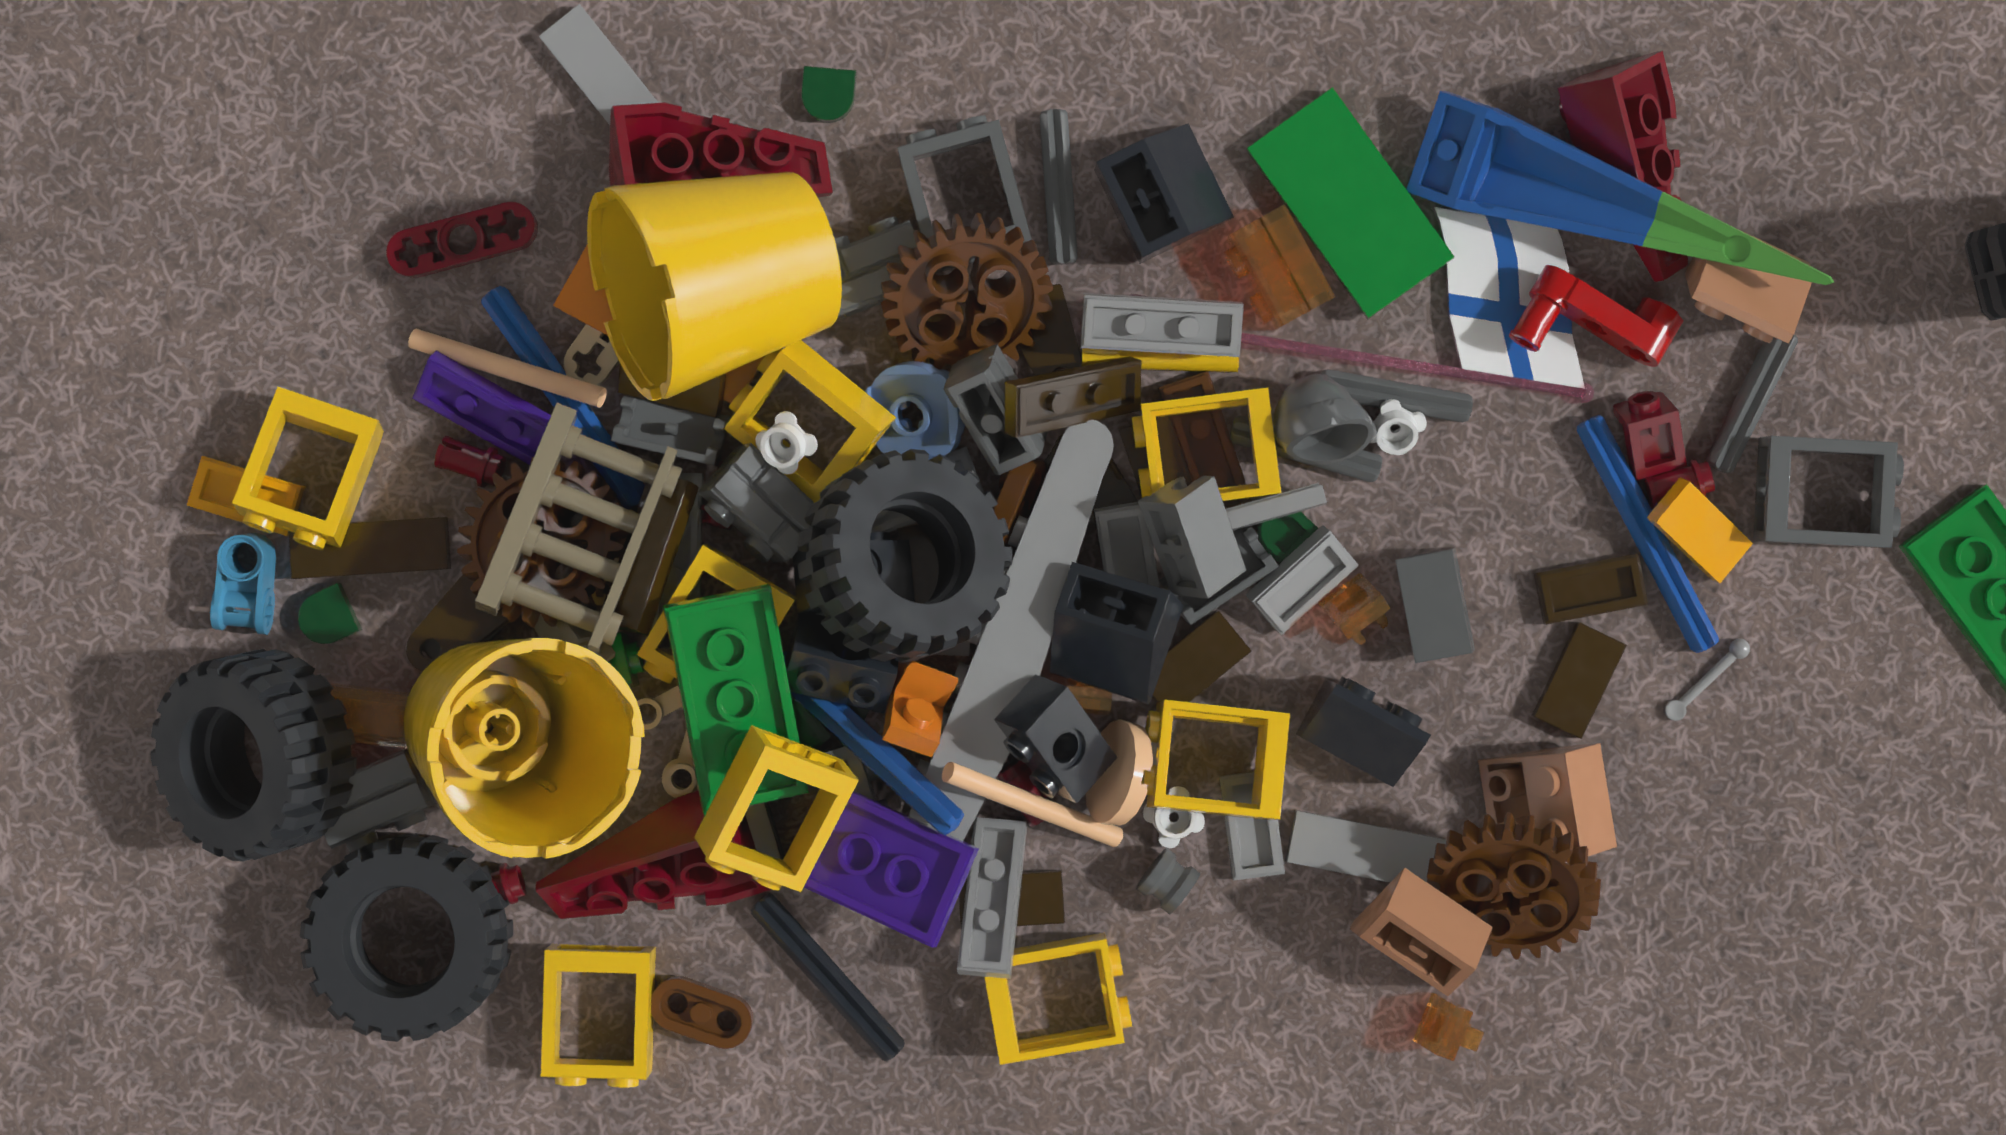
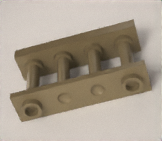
[475,403,682,654]

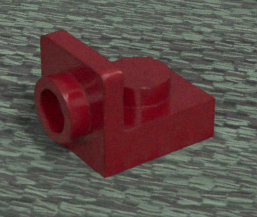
[1613,391,1687,480]

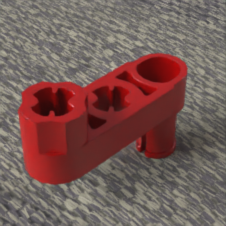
[1509,265,1684,367]

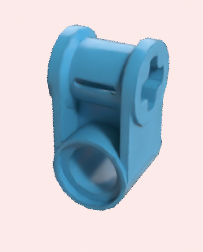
[210,533,277,635]

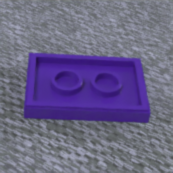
[804,791,979,948]

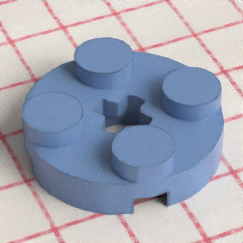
[865,361,965,460]

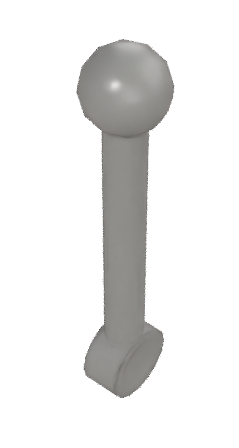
[1664,638,1750,721]

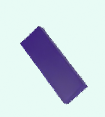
[412,351,551,465]

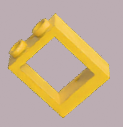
[724,340,896,503]
[232,386,384,550]
[1132,387,1281,501]
[637,543,796,684]
[1141,700,1290,820]
[694,725,859,892]
[985,932,1132,1065]
[541,944,656,1088]

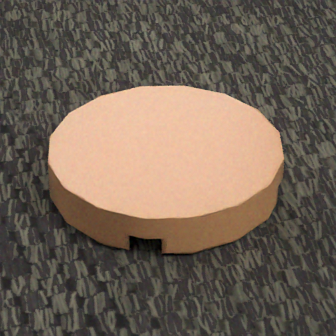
[1086,719,1153,826]

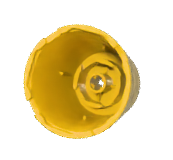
[587,172,842,401]
[404,638,645,859]

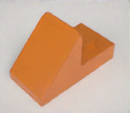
[882,661,958,758]

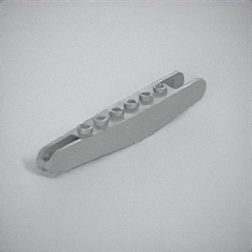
[909,420,1114,841]

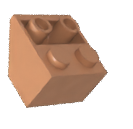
[1685,226,1812,344]
[1478,743,1617,856]
[1350,868,1492,996]

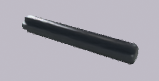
[751,893,905,1062]

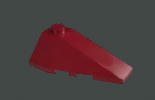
[1557,50,1688,282]
[609,102,833,198]
[535,791,771,919]

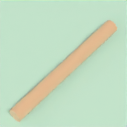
[408,328,607,408]
[942,762,1123,847]

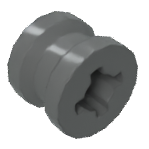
[1136,847,1201,915]

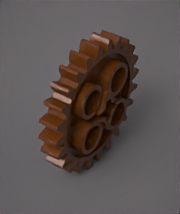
[881,213,1053,370]
[457,457,630,628]
[1427,812,1601,960]

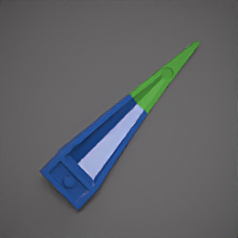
[1406,91,1834,285]

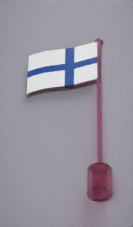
[1130,207,1594,403]

